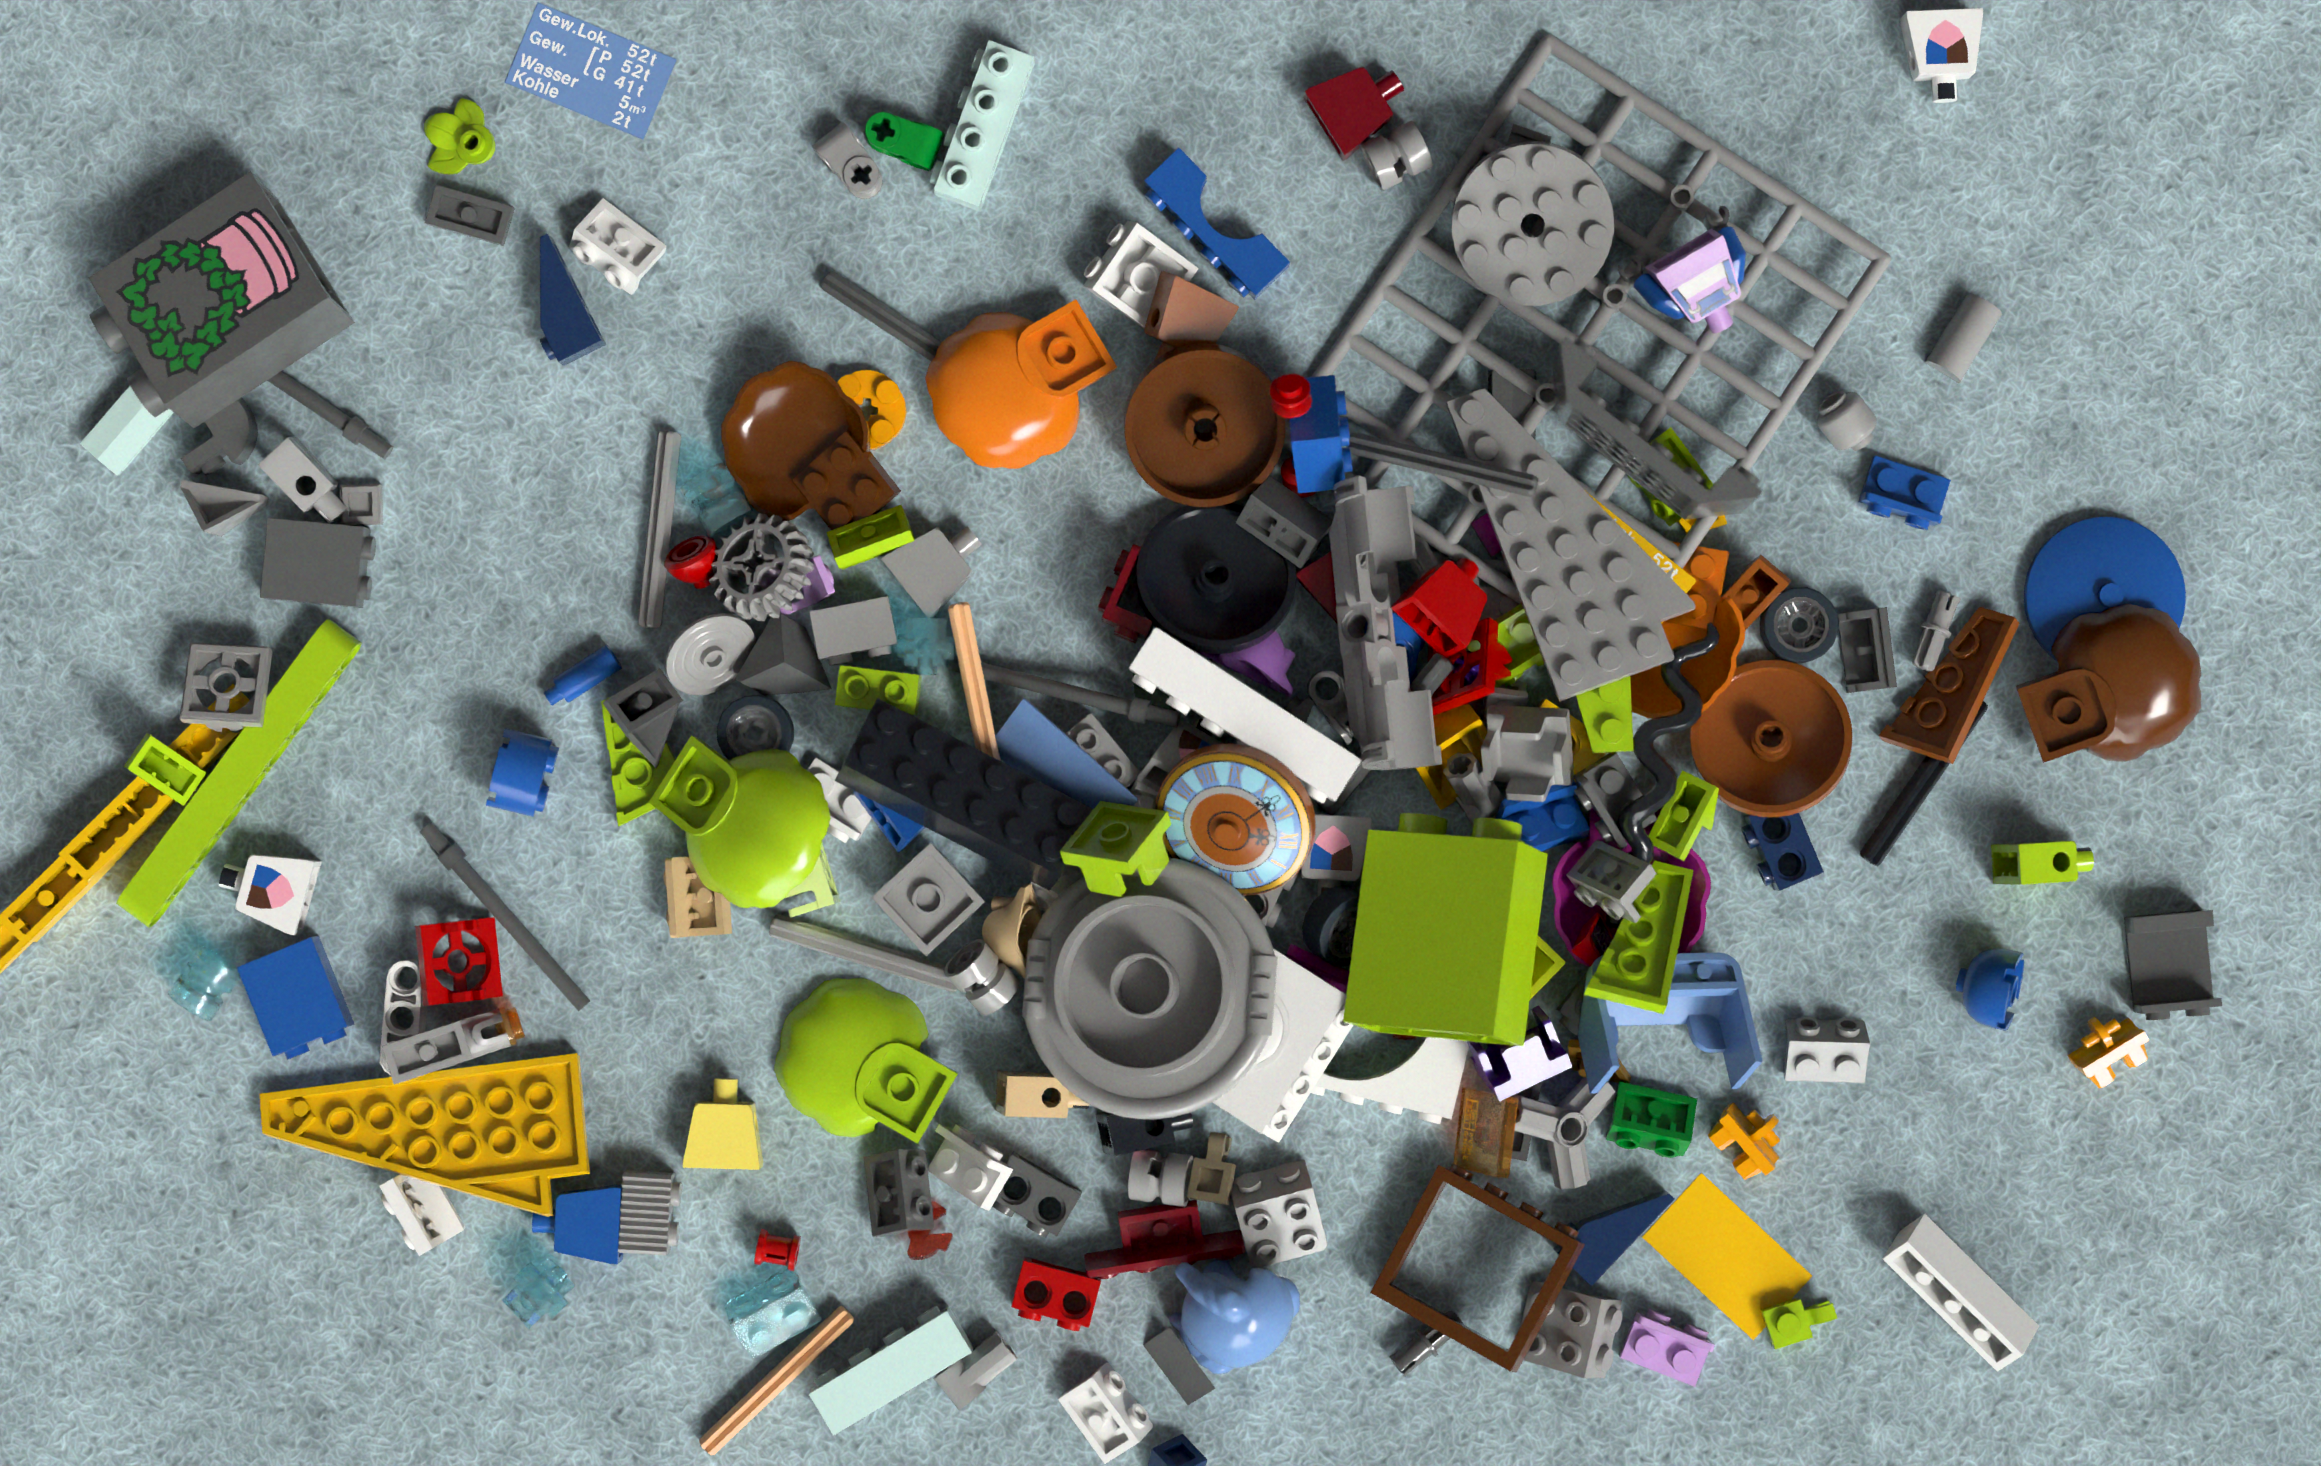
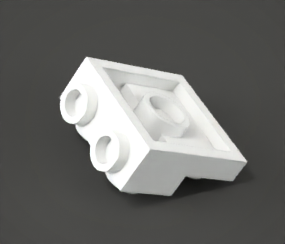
[1083,221,1199,329]

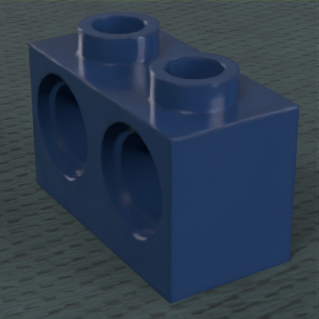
[1741,813,1824,891]

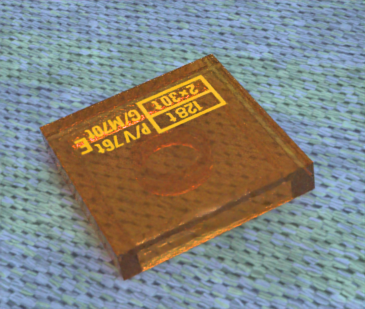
[1453,1087,1518,1178]

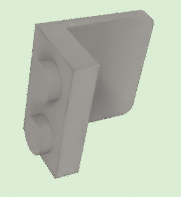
[1231,1159,1327,1268]
[1521,1281,1622,1378]

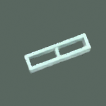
[80,386,174,476]

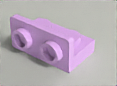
[1619,1309,1715,1387]

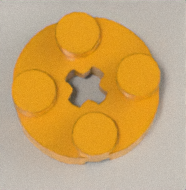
[837,370,907,450]

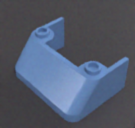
[1578,953,1763,1093]

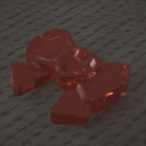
[907,1201,953,1260]

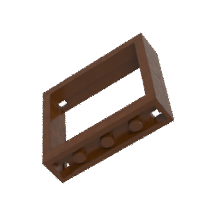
[1370,1163,1585,1373]

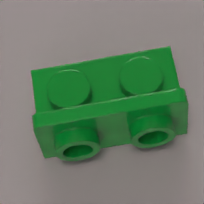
[1606,1081,1698,1158]

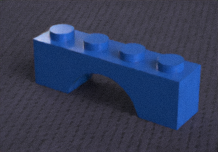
[1144,148,1290,300]

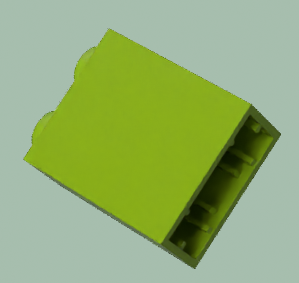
[1343,813,1548,1047]

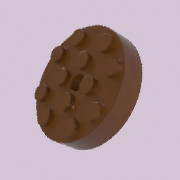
[1124,343,1285,507]

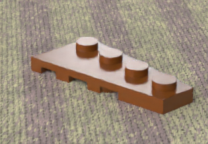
[1878,607,2020,764]

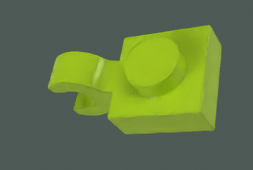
[1761,1297,1837,1350]

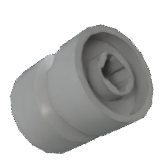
[1360,120,1433,191]
[944,939,1020,1015]
[1128,1149,1194,1207]

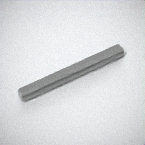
[638,431,681,628]
[769,914,957,992]

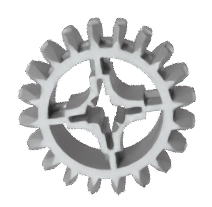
[709,513,814,622]

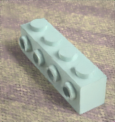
[930,40,1035,211]
[809,1306,974,1436]

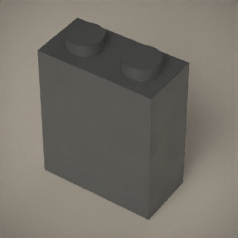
[260,518,376,608]

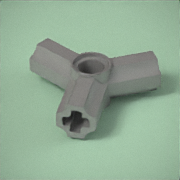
[1503,1077,1616,1189]

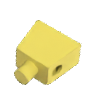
[683,1078,763,1170]

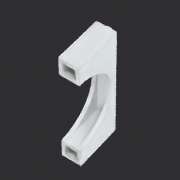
[1311,1037,1469,1124]

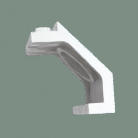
[1212,948,1353,1143]

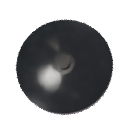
[1135,503,1296,654]

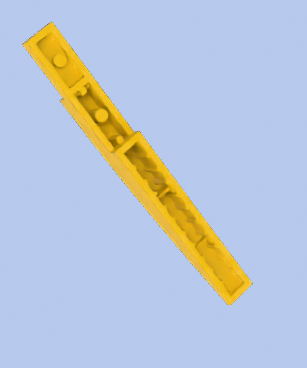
[0,684,250,974]

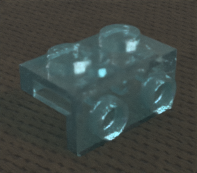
[724,1269,823,1359]

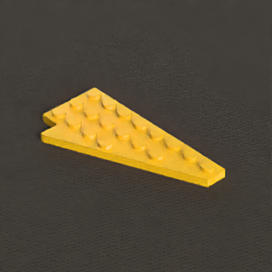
[260,1053,590,1217]

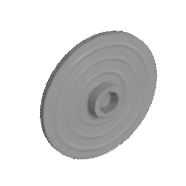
[665,613,756,695]

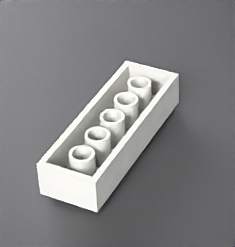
[1129,627,1362,803]

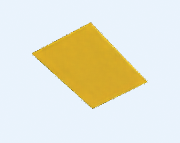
[1642,1173,1812,1340]

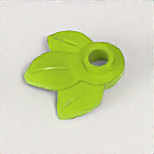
[424,98,496,175]

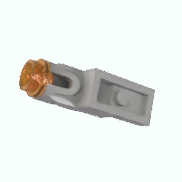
[382,1006,525,1085]

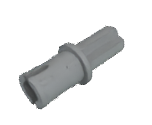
[1912,591,1961,671]

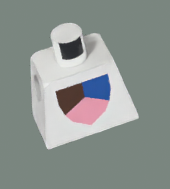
[1900,8,1983,103]
[219,854,322,935]

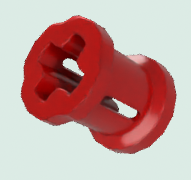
[754,1229,801,1271]

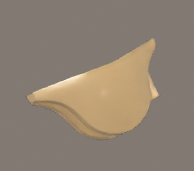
[982,883,1042,979]

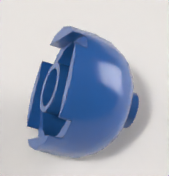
[1956,948,2024,1031]

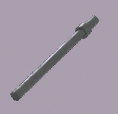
[267,371,393,459]
[949,655,1181,728]
[420,822,590,1011]

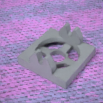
[180,643,272,733]

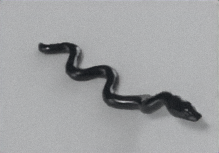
[1606,622,1720,929]

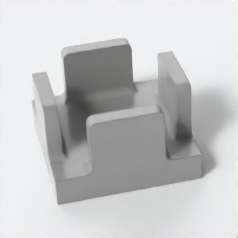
[1481,705,1574,802]
[871,843,986,956]

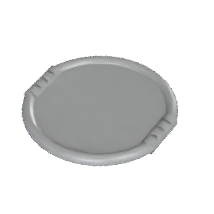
[1022,858,1278,1119]

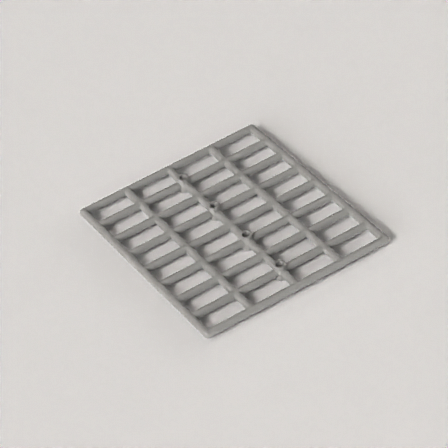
[1283,34,1891,604]

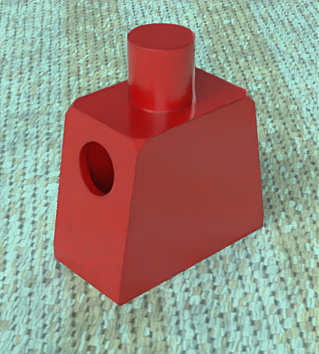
[1391,558,1487,658]

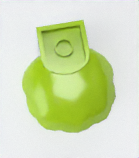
[649,735,831,908]
[774,978,958,1144]

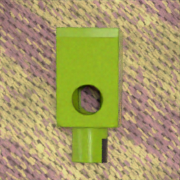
[1991,841,2094,885]

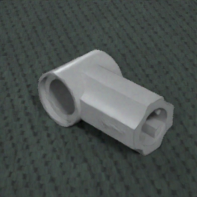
[1443,752,1504,826]
[934,1331,1018,1410]

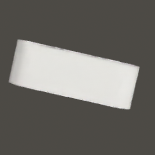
[380,959,427,1075]

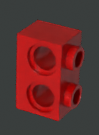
[1011,1257,1101,1331]

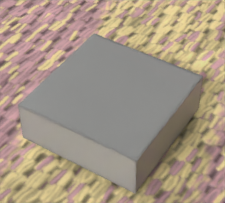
[340,484,383,526]

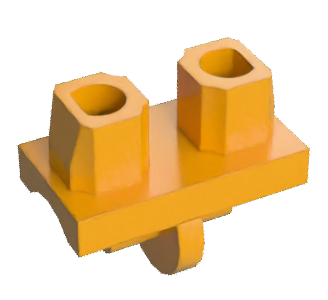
[2067,1017,2149,1088]
[1708,1102,1780,1180]

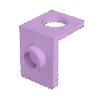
[780,555,835,616]

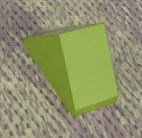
[123,733,207,806]

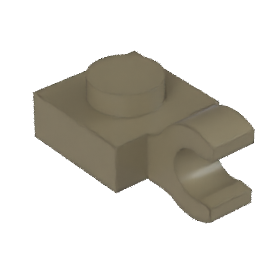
[1187,1132,1236,1205]

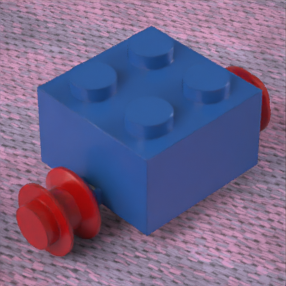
[1269,373,1353,498]

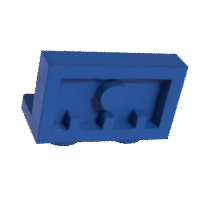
[1858,456,1951,530]
[1496,779,1590,851]

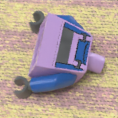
[1618,206,1746,333]

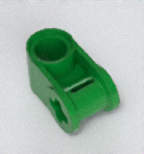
[865,112,945,172]

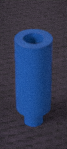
[544,644,622,706]

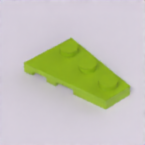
[601,697,676,827]

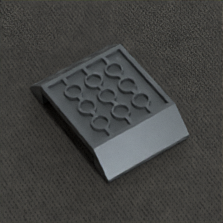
[1552,336,1763,520]

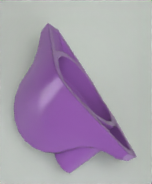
[1196,631,1295,697]

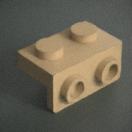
[663,856,732,938]

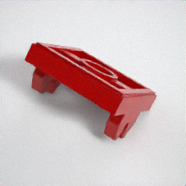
[1427,617,1512,716]
[415,917,503,1006]

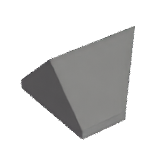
[180,480,269,537]

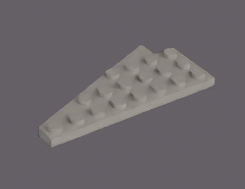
[1446,388,1695,701]

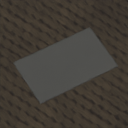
[1143,1328,1216,1405]

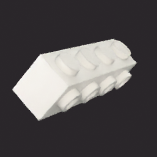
[1882,1214,2040,1371]

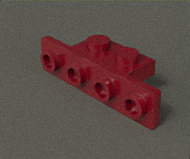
[1084,1200,1245,1279]

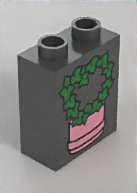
[89,171,355,428]

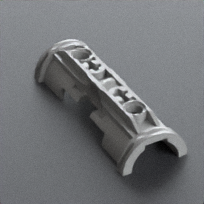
[1329,476,1442,770]

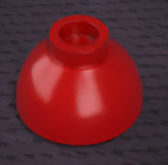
[664,535,718,589]

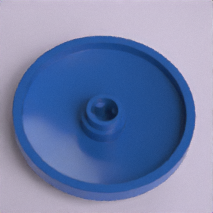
[2023,517,2186,661]

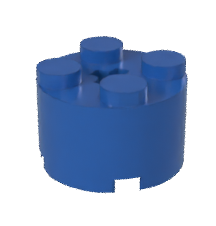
[486,728,559,817]

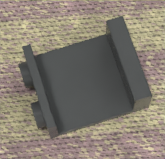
[2124,909,2222,1020]

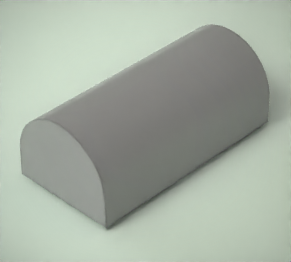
[1924,293,2002,383]

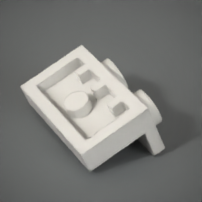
[569,198,666,295]
[808,757,872,843]
[928,1124,1013,1211]
[1058,1363,1153,1464]

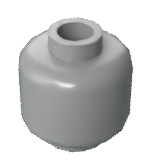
[1817,390,1877,451]

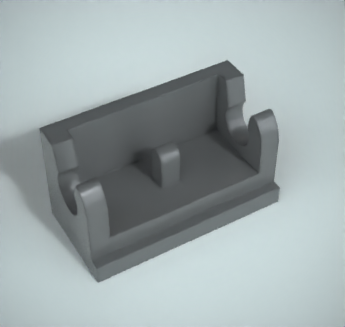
[1236,476,1333,568]
[1837,607,1897,693]

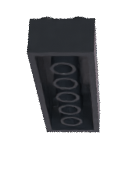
[834,698,1093,891]

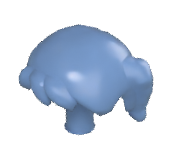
[1169,1259,1300,1374]

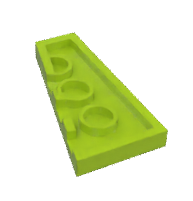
[1576,676,1634,753]
[1584,861,1694,1014]

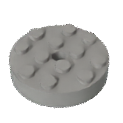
[1452,141,1614,306]

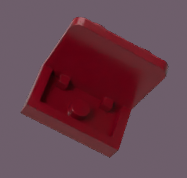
[1098,544,1153,644]

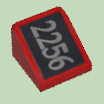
[1571,912,1613,966]

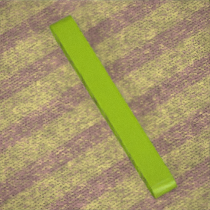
[116,619,362,928]

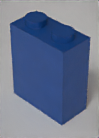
[237,936,354,1060]

